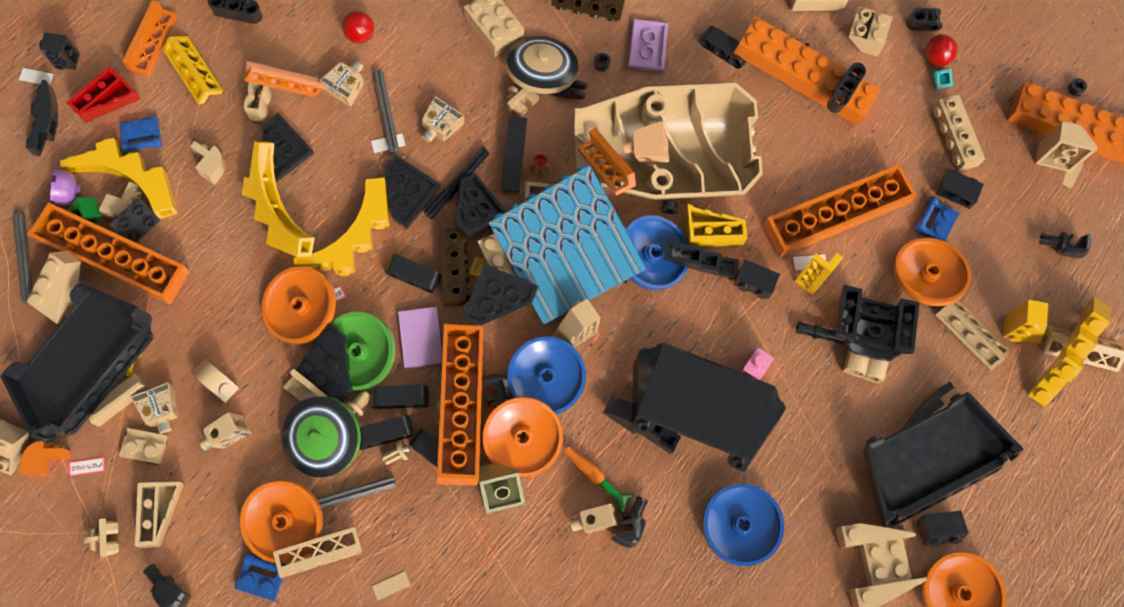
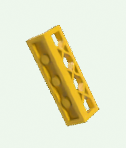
[162,36,223,104]
[794,253,843,295]

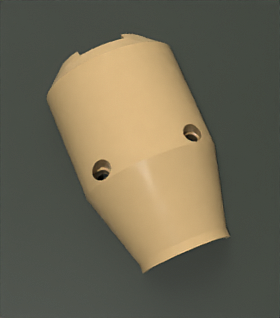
[574,83,763,200]

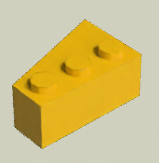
[685,204,747,247]
[1003,300,1048,344]

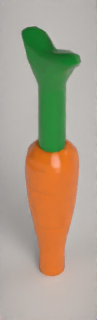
[564,446,634,514]

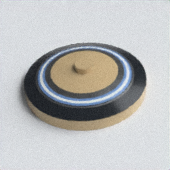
[506,36,578,94]

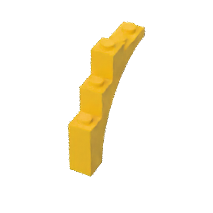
[60,138,178,219]
[242,141,314,257]
[294,178,390,276]
[1028,296,1111,407]

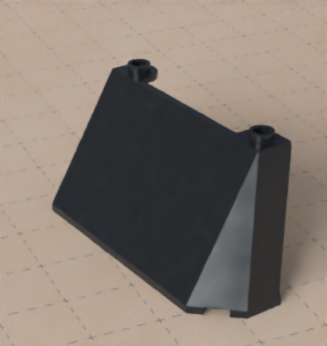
[1,282,153,443]
[631,342,786,472]
[863,392,1024,528]

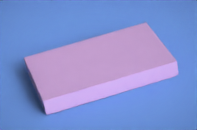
[628,19,668,73]
[398,307,442,369]

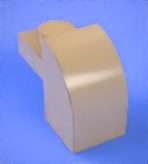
[190,141,226,185]
[99,182,142,220]
[191,358,239,403]

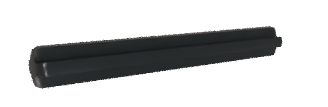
[424,147,489,219]

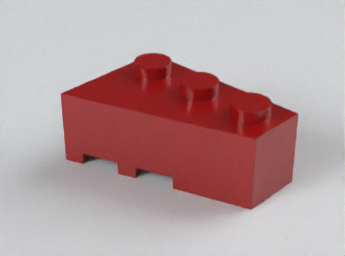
[66,66,140,123]

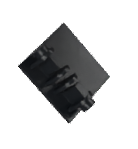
[109,198,161,243]

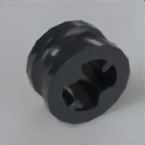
[594,53,610,71]
[1068,78,1087,96]
[661,199,679,215]

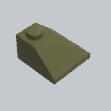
[479,463,525,514]

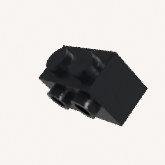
[39,33,80,70]
[936,169,984,209]
[733,259,780,299]
[917,511,969,546]

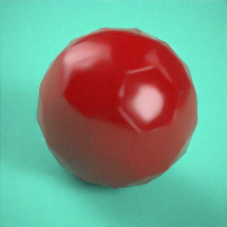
[342,11,374,44]
[925,34,958,66]

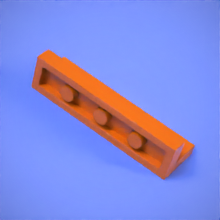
[122,0,177,77]
[244,61,323,97]
[577,128,636,196]

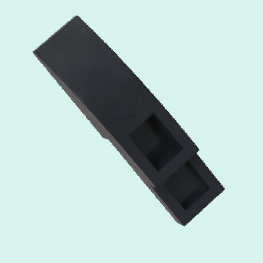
[26,79,58,157]
[602,396,681,454]

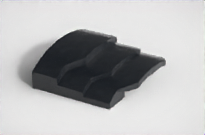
[836,285,920,362]

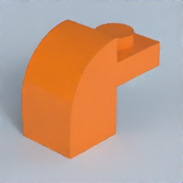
[19,441,71,476]

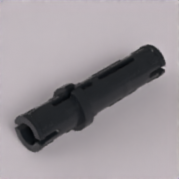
[796,321,847,346]

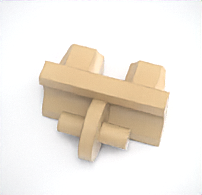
[507,86,539,117]
[83,518,119,559]

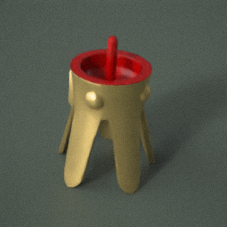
[531,154,550,177]

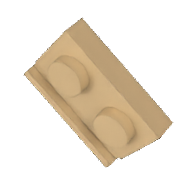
[119,428,168,465]

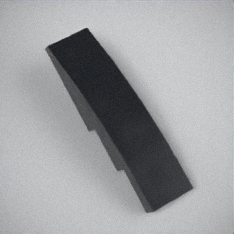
[501,116,528,191]
[663,241,739,279]
[902,382,955,430]

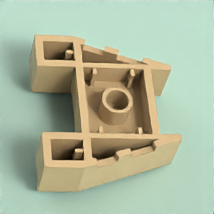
[835,523,927,607]

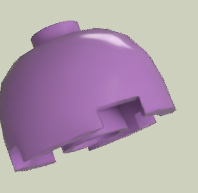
[50,169,81,207]

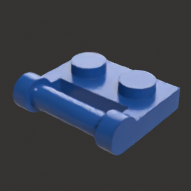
[119,116,163,154]
[913,197,959,242]
[235,552,287,601]

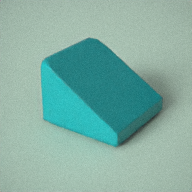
[930,68,953,90]

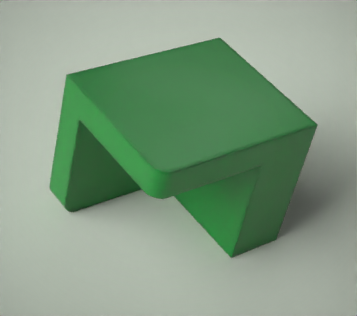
[69,197,102,224]

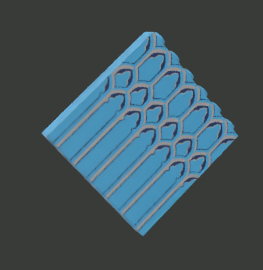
[489,165,647,324]

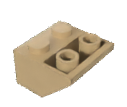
[849,6,893,57]
[0,419,29,476]

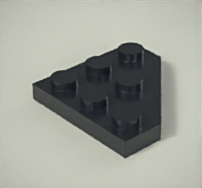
[262,113,314,183]
[384,155,441,230]
[454,173,507,239]
[463,264,539,326]
[296,323,353,403]

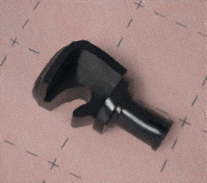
[1039,232,1091,259]
[482,373,511,408]
[610,496,648,548]
[143,564,192,607]

